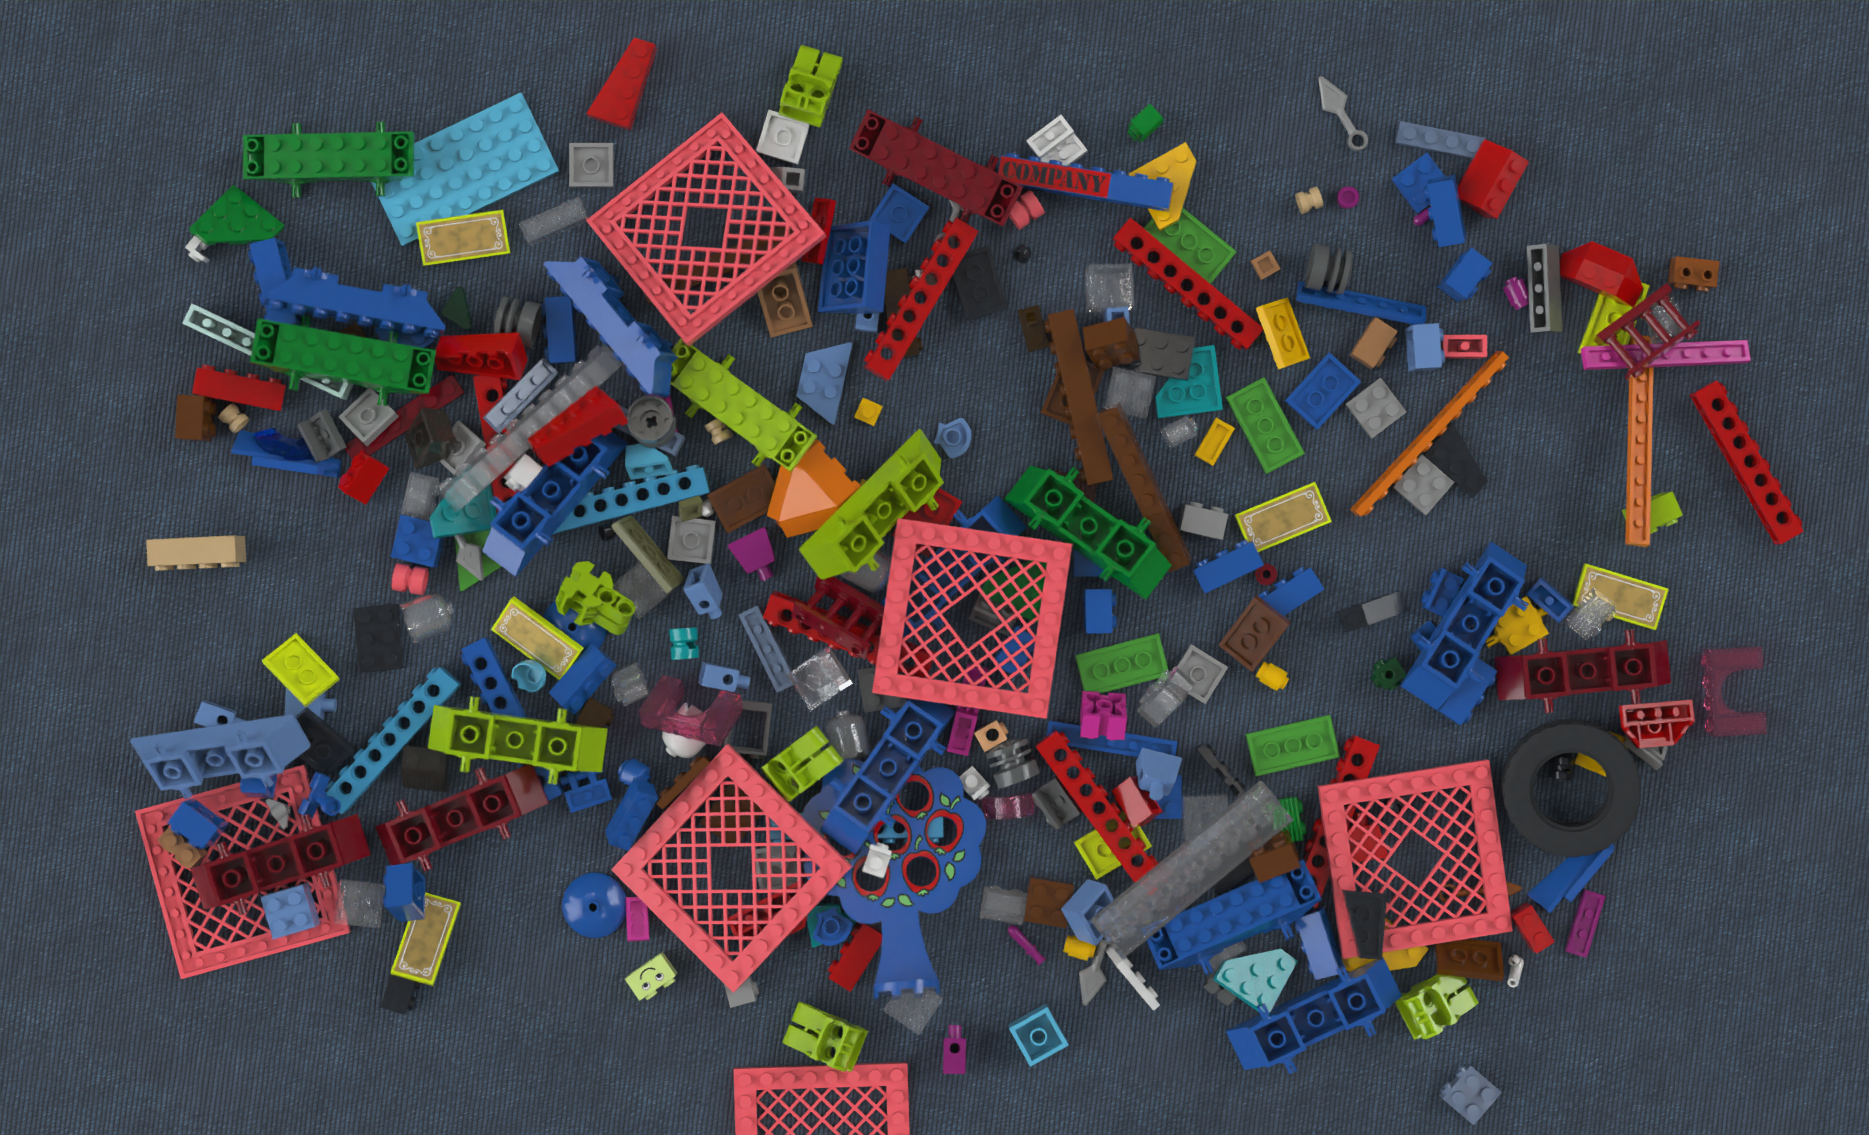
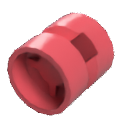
[1009,190,1045,230]
[392,563,429,595]

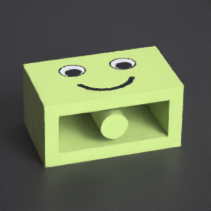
[625,951,677,1001]

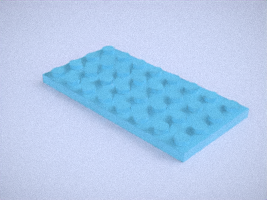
[371,93,560,247]

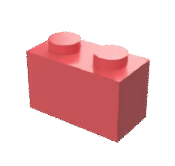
[1440,335,1487,359]

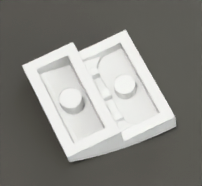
[1026,115,1088,166]

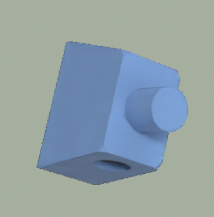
[683,563,723,619]
[698,661,750,692]
[285,688,337,720]
[194,699,246,727]
[1136,748,1182,800]

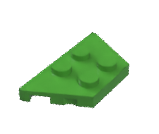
[455,531,502,591]

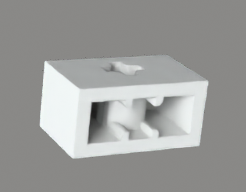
[504,454,542,492]

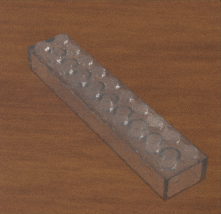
[439,345,623,513]
[1090,780,1293,959]

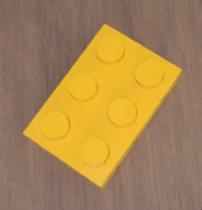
[1256,297,1310,370]

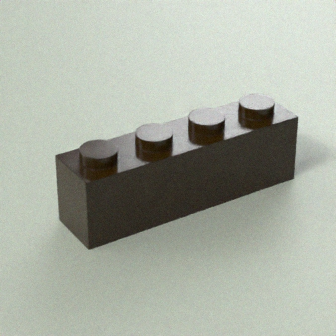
[884,268,923,359]

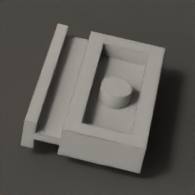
[1623,735,1668,770]

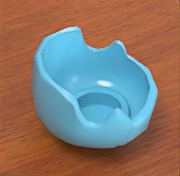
[511,660,546,692]

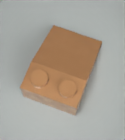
[757,261,813,337]

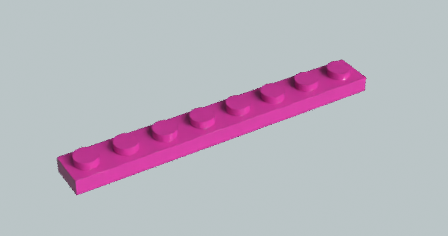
[1581,340,1751,370]

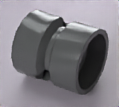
[1202,965,1237,1006]

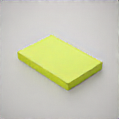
[262,633,339,707]
[1074,812,1152,880]

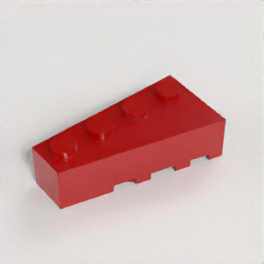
[586,37,657,131]
[434,333,528,380]
[192,364,286,411]
[527,386,628,467]

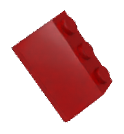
[1457,139,1529,219]

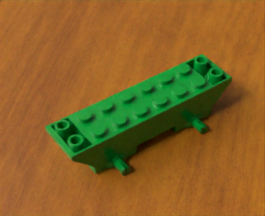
[243,121,414,198]
[250,316,436,406]
[1005,465,1172,600]

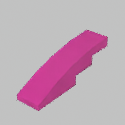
[947,663,988,756]

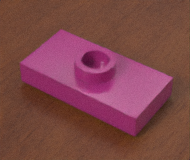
[626,897,650,942]

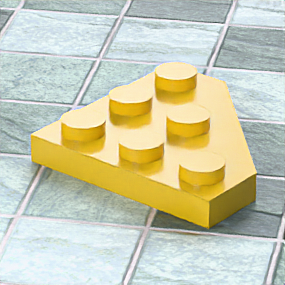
[1129,142,1197,231]
[1341,918,1428,972]

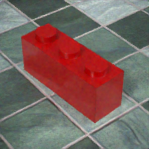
[827,923,882,992]

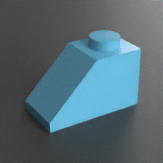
[625,444,673,480]

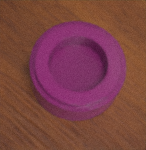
[1336,186,1359,209]

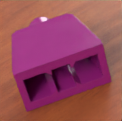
[728,527,776,582]
[943,1025,966,1074]

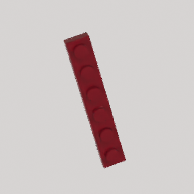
[345,374,465,460]

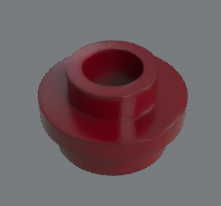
[1255,563,1277,585]

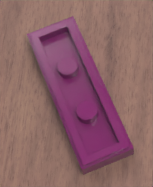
[1564,889,1606,958]

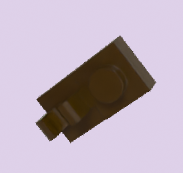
[1017,305,1049,352]

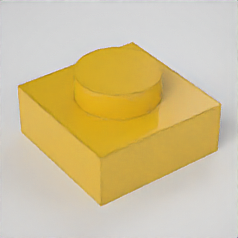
[854,398,883,426]

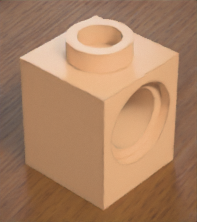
[974,720,1009,752]

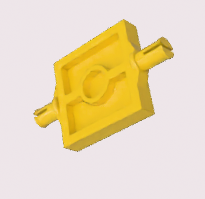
[1485,596,1549,655]

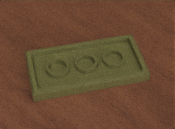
[611,515,685,594]

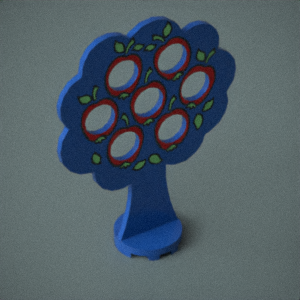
[802,759,986,1000]

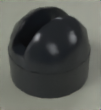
[1012,244,1032,264]
[598,523,616,542]

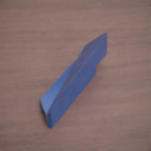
[231,430,342,478]
[1527,843,1615,913]

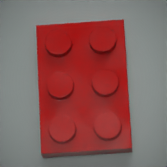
[892,488,962,557]

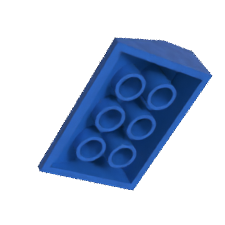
[818,220,890,314]

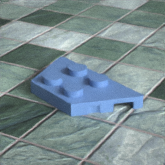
[796,342,853,425]

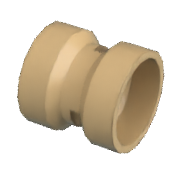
[1295,187,1323,214]
[218,403,250,434]
[705,419,734,445]

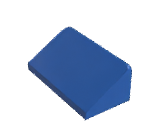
[1526,577,1575,623]

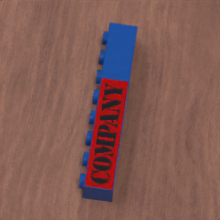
[997,153,1174,212]

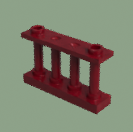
[1594,283,1700,381]
[791,576,885,660]

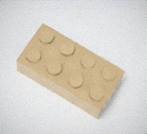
[146,536,246,570]

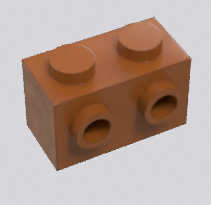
[1668,256,1720,292]

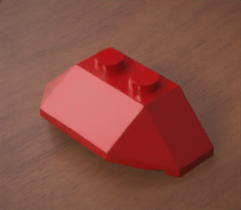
[1559,241,1643,308]
[1619,700,1695,749]
[728,880,808,942]

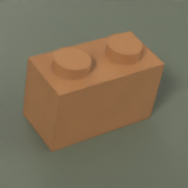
[1349,317,1398,369]

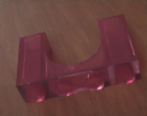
[1701,646,1767,737]
[639,675,743,747]

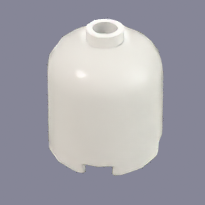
[662,703,718,758]

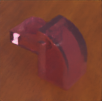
[982,793,1034,820]

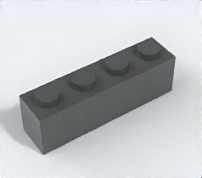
[1527,243,1562,334]

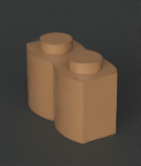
[158,826,207,869]

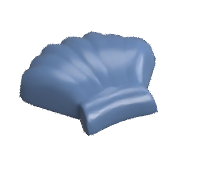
[934,418,972,459]

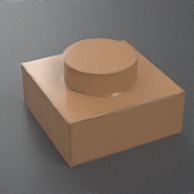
[1250,250,1280,280]

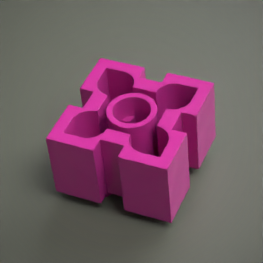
[1080,691,1127,740]

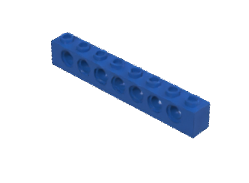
[461,637,564,801]

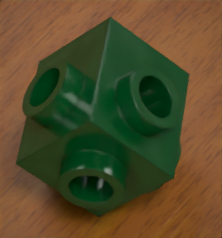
[1370,657,1407,691]

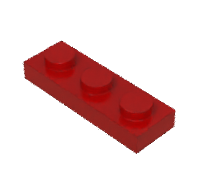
[801,197,836,265]

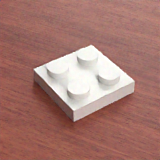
[756,110,810,165]

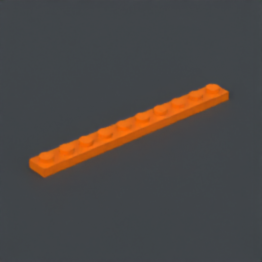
[1625,336,1654,547]
[1350,351,1509,517]

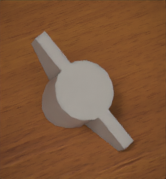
[265,798,290,830]
[765,846,797,868]

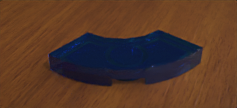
[253,428,312,461]

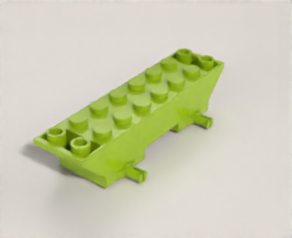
[670,338,817,472]
[799,429,944,580]
[428,696,608,784]

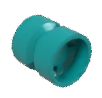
[669,627,699,660]

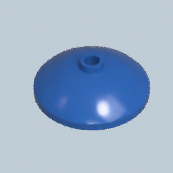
[543,601,607,659]
[562,872,627,938]

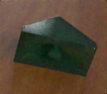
[440,286,474,331]

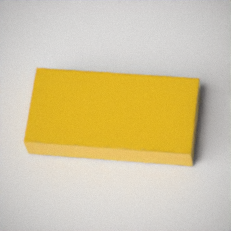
[1194,418,1235,466]

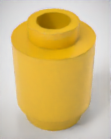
[1256,661,1289,691]
[1063,934,1096,961]

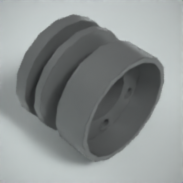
[1305,243,1352,295]
[494,296,542,349]
[627,396,676,448]
[985,737,1040,789]

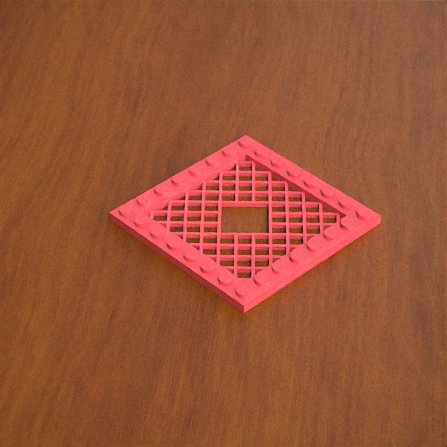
[586,112,827,347]
[872,518,1072,719]
[611,744,853,993]
[1318,759,1513,959]
[135,764,351,979]
[734,1062,910,1135]

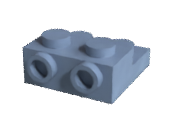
[1439,1063,1502,1125]

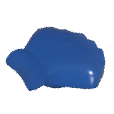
[813,907,853,946]

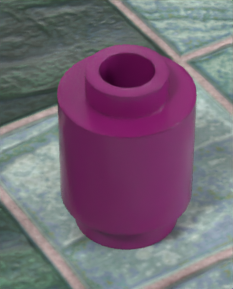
[1503,276,1529,310]

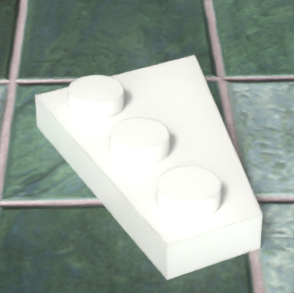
[1105,944,1160,1011]

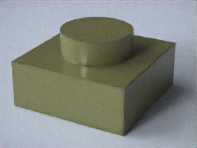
[679,496,703,522]

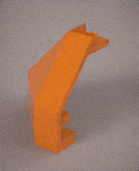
[767,439,861,538]

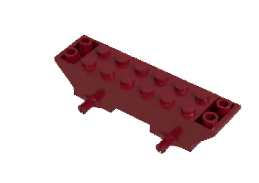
[849,109,1023,226]
[1494,629,1671,713]
[375,764,549,872]
[191,814,371,916]

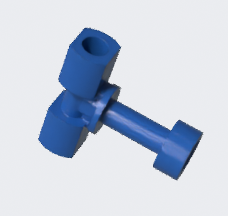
[298,771,341,818]

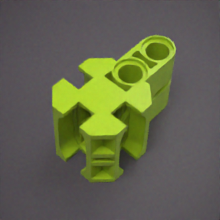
[779,44,843,128]
[555,561,635,635]
[761,726,844,802]
[1394,974,1479,1039]
[782,1001,868,1072]

